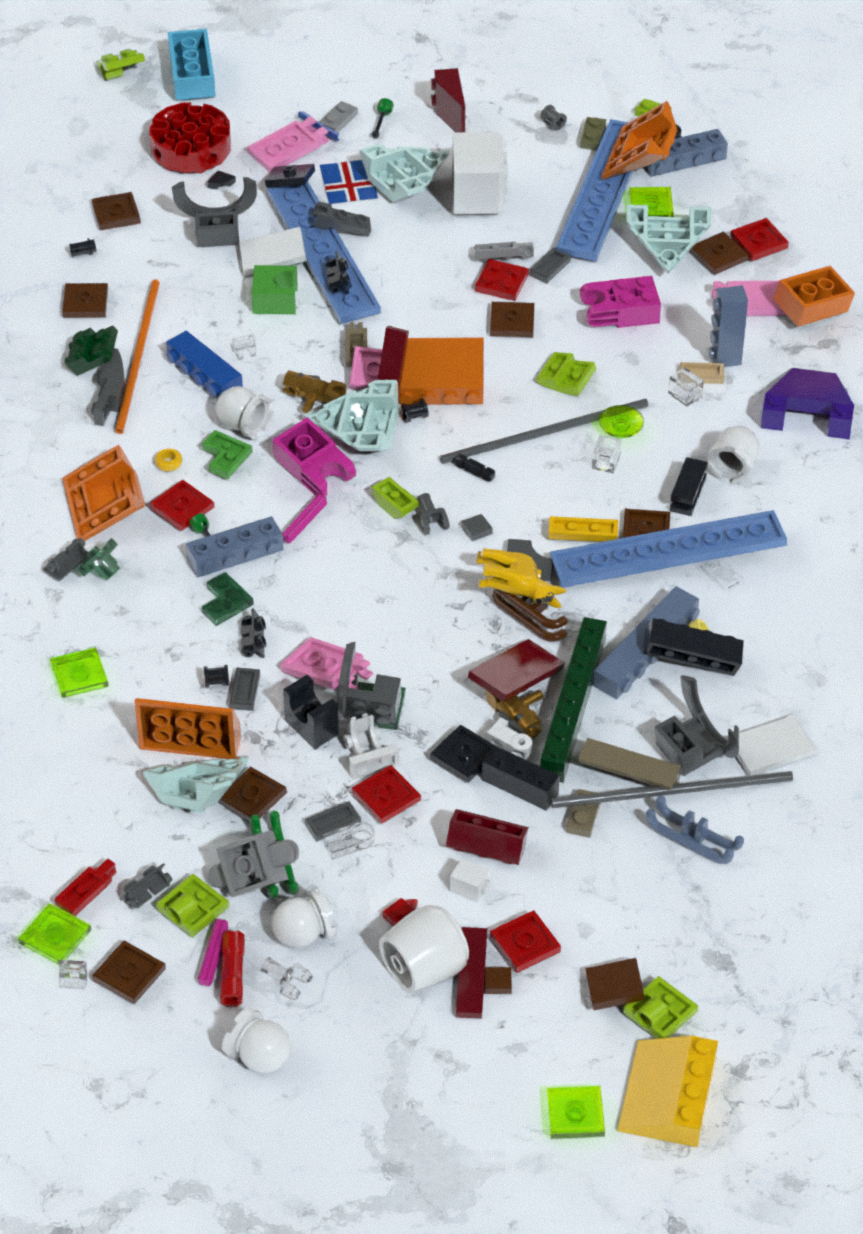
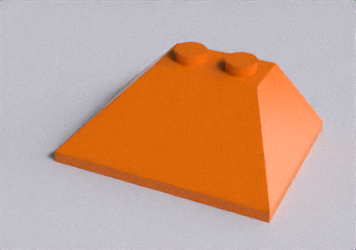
[601,101,677,179]
[62,444,146,541]

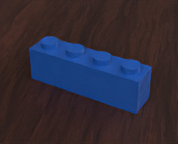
[166,330,243,399]

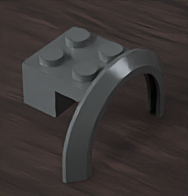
[172,177,257,247]
[337,642,401,724]
[654,675,740,776]

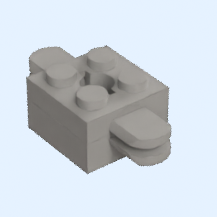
[208,831,299,898]

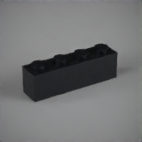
[643,618,744,676]

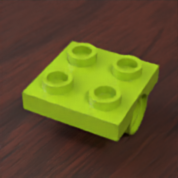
[96,49,145,81]
[156,874,229,937]
[624,976,699,1039]

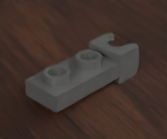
[312,201,371,237]

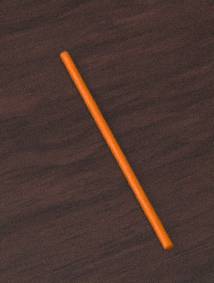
[115,279,160,434]

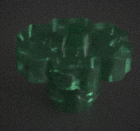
[77,538,120,580]

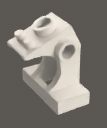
[344,713,399,780]

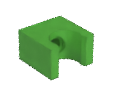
[252,265,298,315]

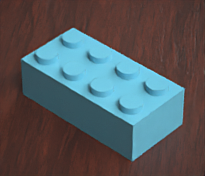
[168,29,216,100]

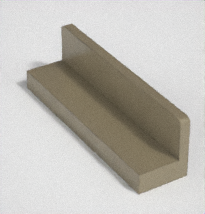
[578,738,681,790]

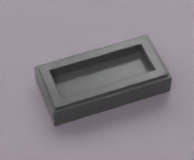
[529,248,571,284]
[229,667,261,711]
[305,801,361,842]

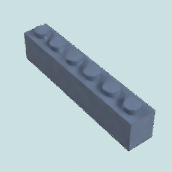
[593,586,700,700]

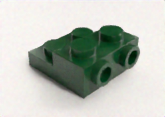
[65,325,118,376]

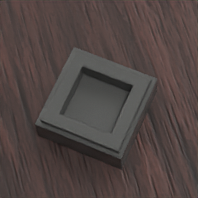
[461,513,493,541]

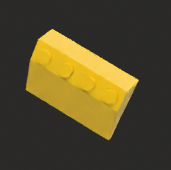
[618,1036,719,1148]

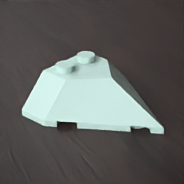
[359,144,450,202]
[626,205,711,274]
[303,380,399,451]
[143,755,249,813]

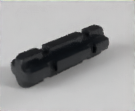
[455,454,496,482]

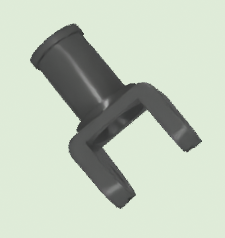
[416,493,450,535]

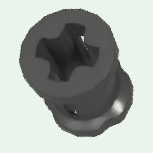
[540,104,567,130]

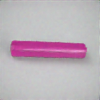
[282,494,327,544]
[198,919,228,986]

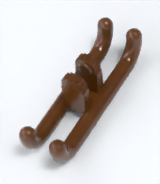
[492,577,568,642]

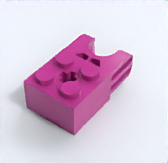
[579,276,661,328]
[272,417,356,496]

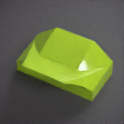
[372,477,419,518]

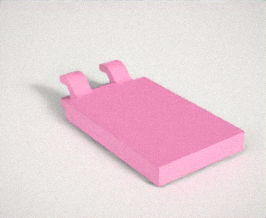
[247,117,329,173]
[712,280,787,316]
[280,637,374,690]

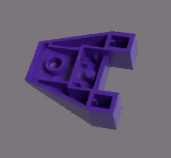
[761,368,854,440]

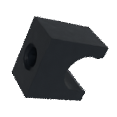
[283,674,339,749]

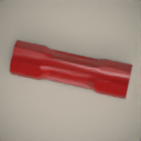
[220,930,245,1007]

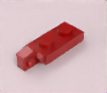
[54,859,117,918]

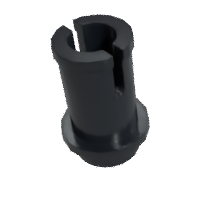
[69,238,97,257]

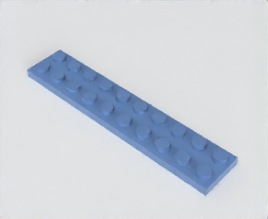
[556,119,634,261]
[267,182,381,324]
[550,510,787,588]

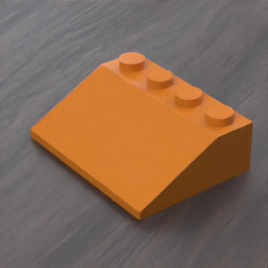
[398,337,484,405]
[134,698,241,759]

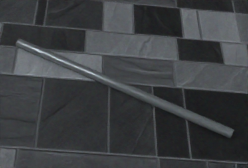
[440,398,648,464]
[551,771,793,808]

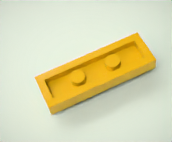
[548,516,619,542]

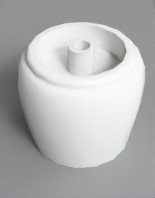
[379,905,469,993]

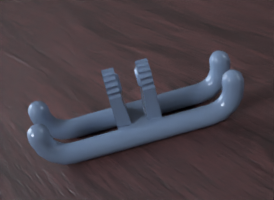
[646,796,744,864]

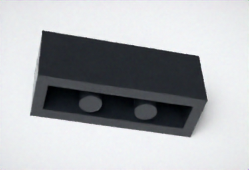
[482,745,560,811]

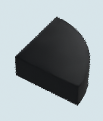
[208,170,236,189]

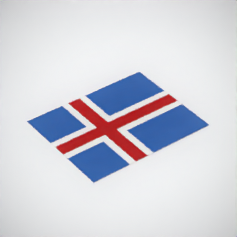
[320,160,378,204]

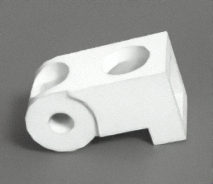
[487,717,532,761]

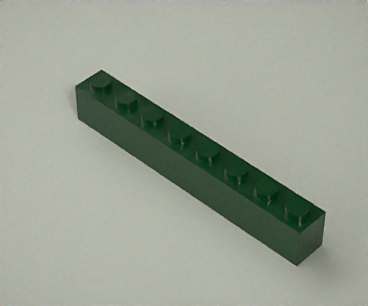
[540,617,607,783]

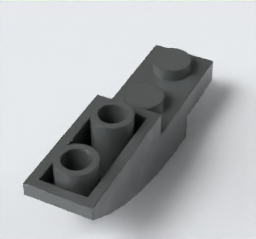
[91,348,125,426]

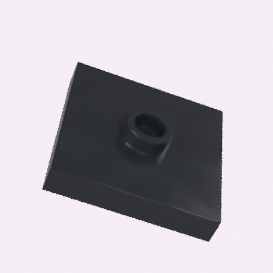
[265,164,315,188]
[430,724,495,783]

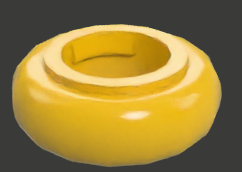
[155,448,183,472]

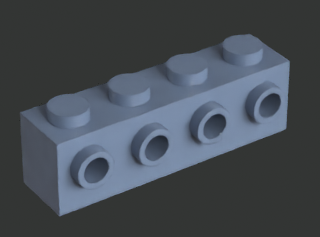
[645,129,728,177]
[708,285,748,367]
[186,516,283,578]

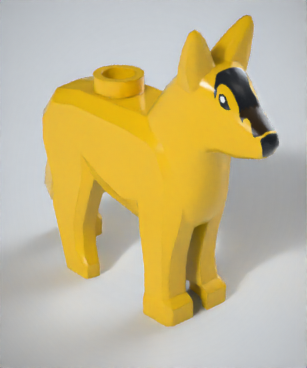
[476,548,567,608]

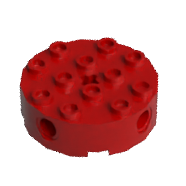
[149,102,231,174]

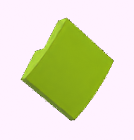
[536,352,597,396]

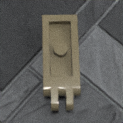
[345,322,367,367]

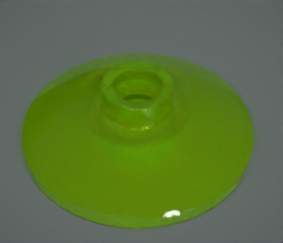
[599,405,644,438]

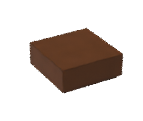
[485,967,512,994]

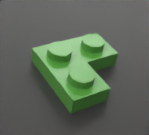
[202,430,253,479]

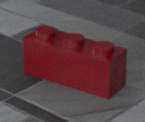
[446,809,529,865]

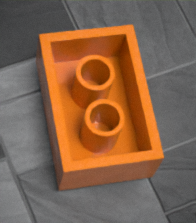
[773,265,855,327]

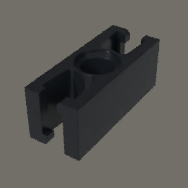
[670,457,708,517]

